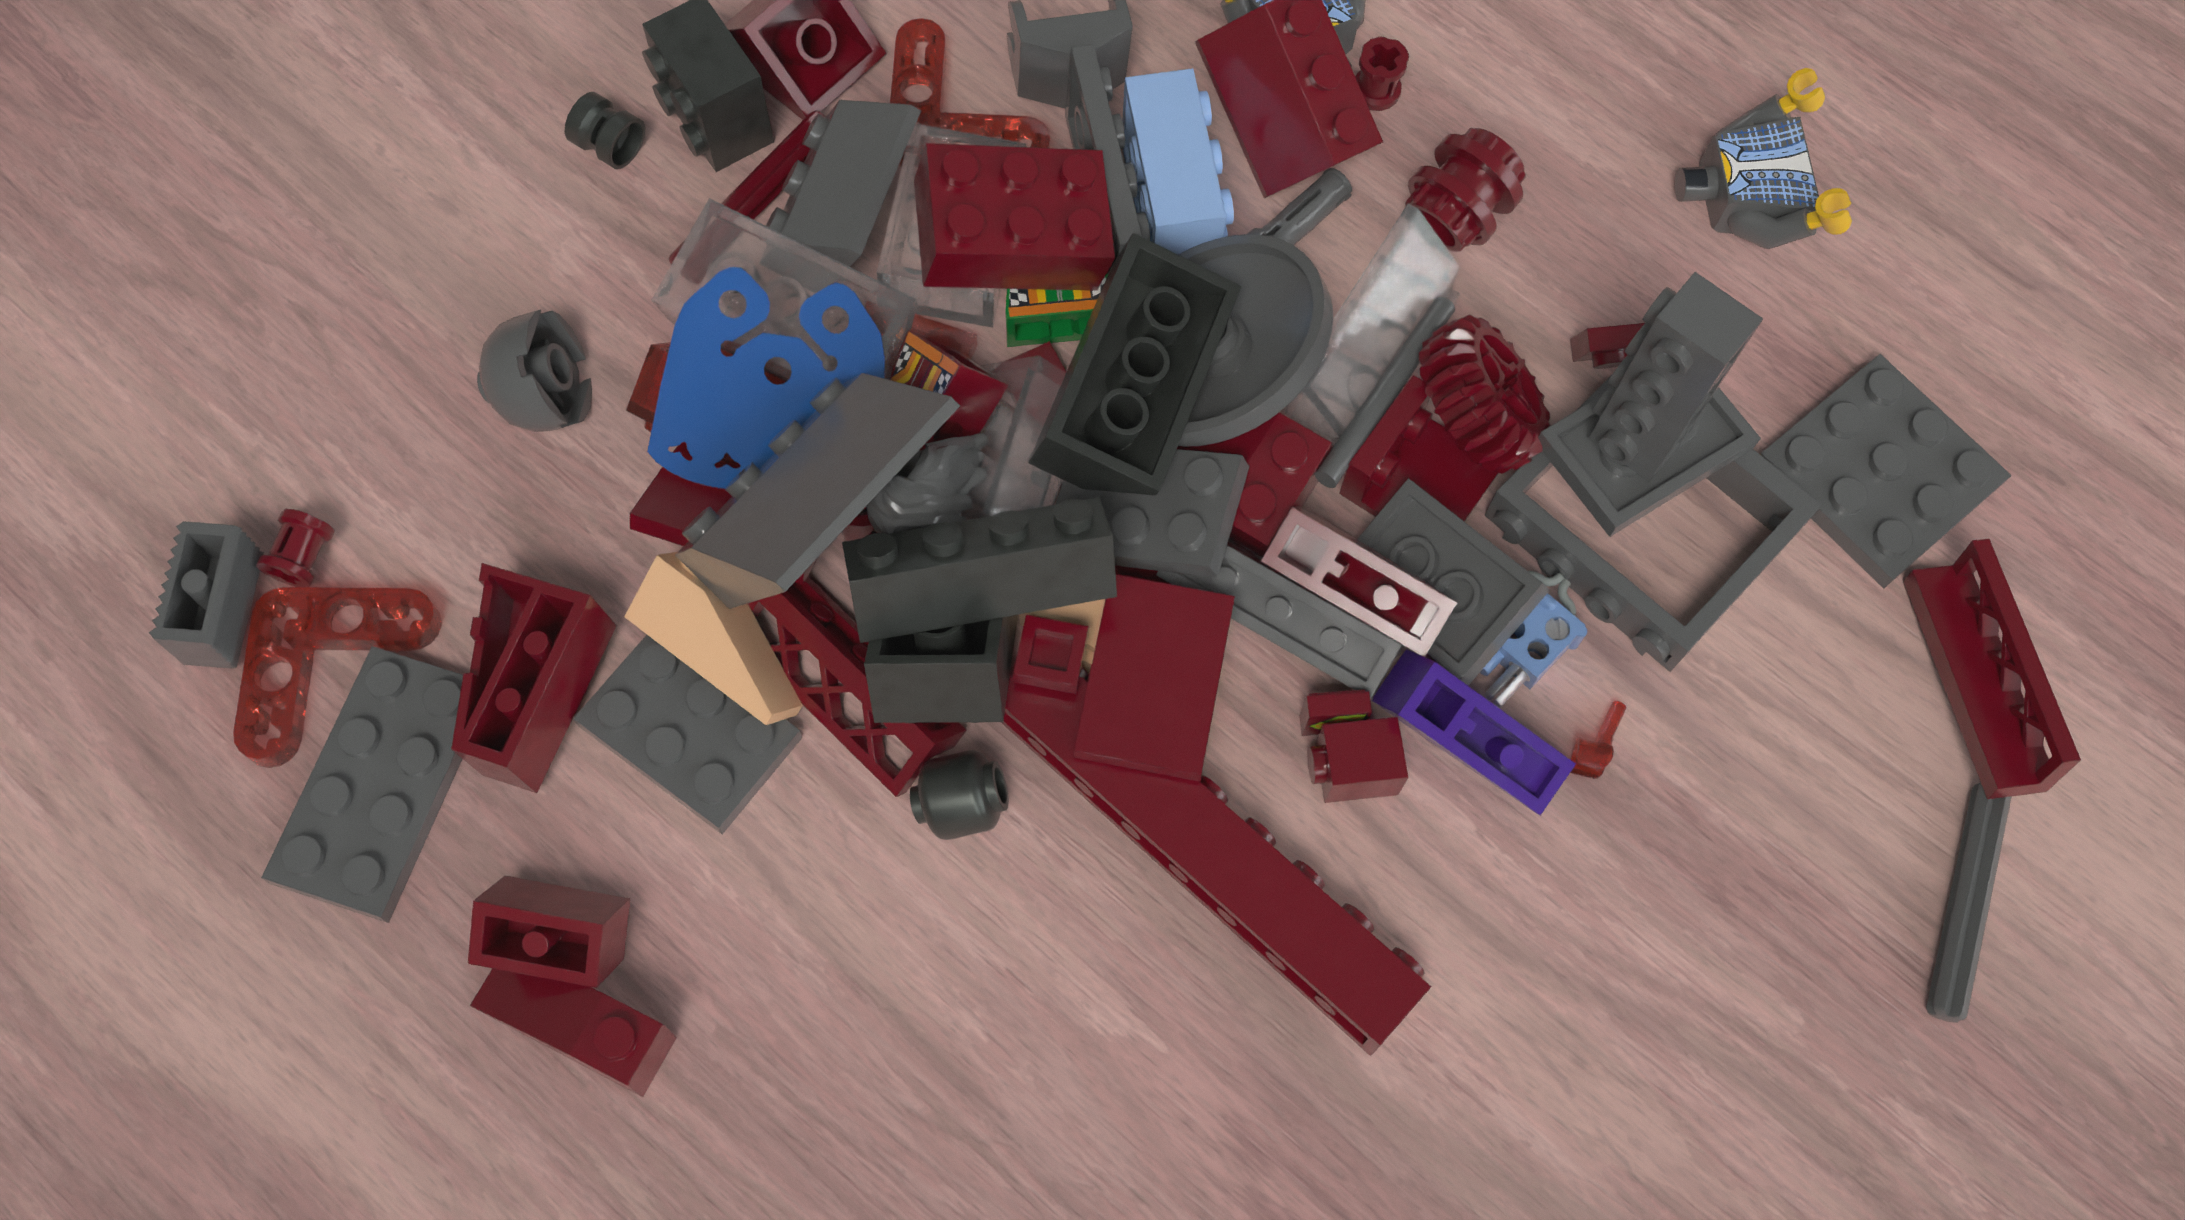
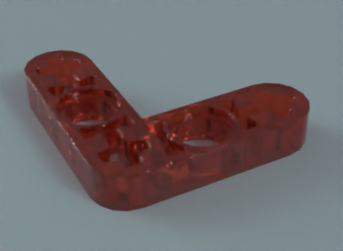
[890,18,1050,170]
[233,587,442,768]

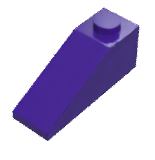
[1371,649,1576,816]

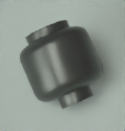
[910,750,1009,840]

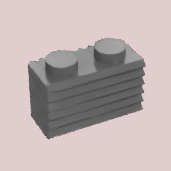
[149,521,264,669]

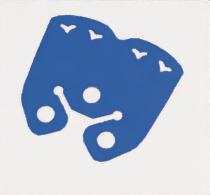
[647,267,885,489]

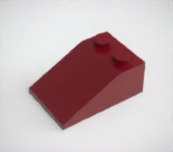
[1177,412,1332,556]

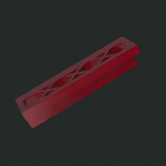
[1903,539,2081,799]
[748,576,967,797]

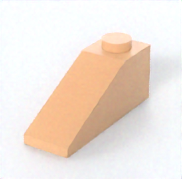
[624,552,803,725]

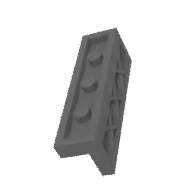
[1156,536,1404,699]

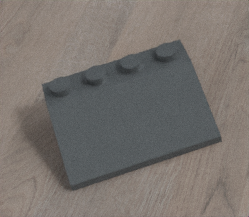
[675,373,960,609]

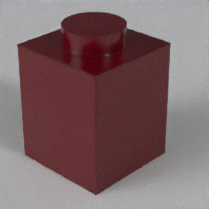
[1307,717,1409,803]

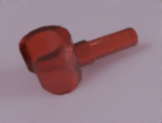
[1570,701,1627,779]

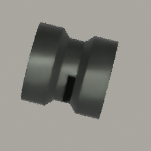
[564,92,646,169]

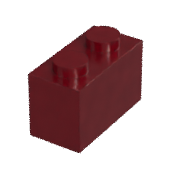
[468,876,630,988]

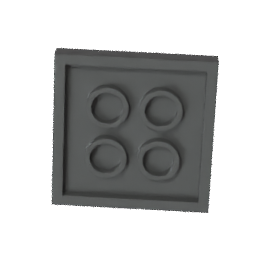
[1760,354,2012,589]

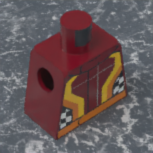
[889,330,1008,450]

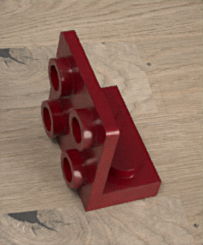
[1339,375,1499,522]

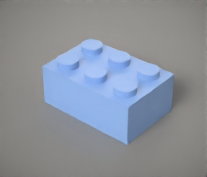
[1122,68,1234,255]

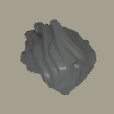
[866,433,989,534]

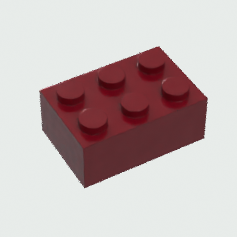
[914,143,1115,291]

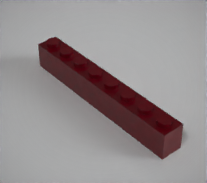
[1001,667,1432,1056]

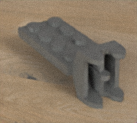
[1007,0,1150,274]

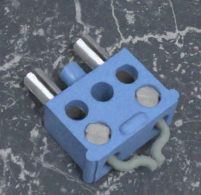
[1480,571,1587,708]

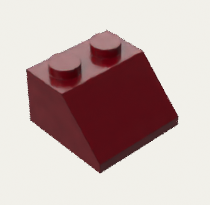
[725,0,887,120]

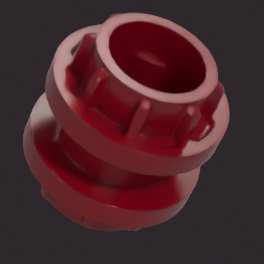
[1405,128,1526,252]

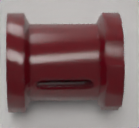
[1355,36,1409,111]
[256,508,335,588]

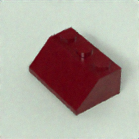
[1195,0,1383,198]

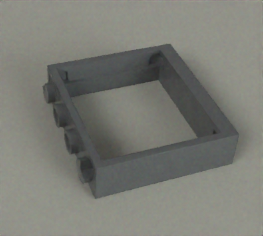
[1484,375,1822,672]

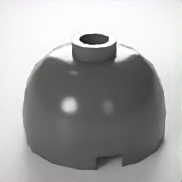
[477,309,592,432]

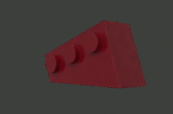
[451,563,617,793]

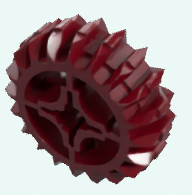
[1419,314,1551,474]

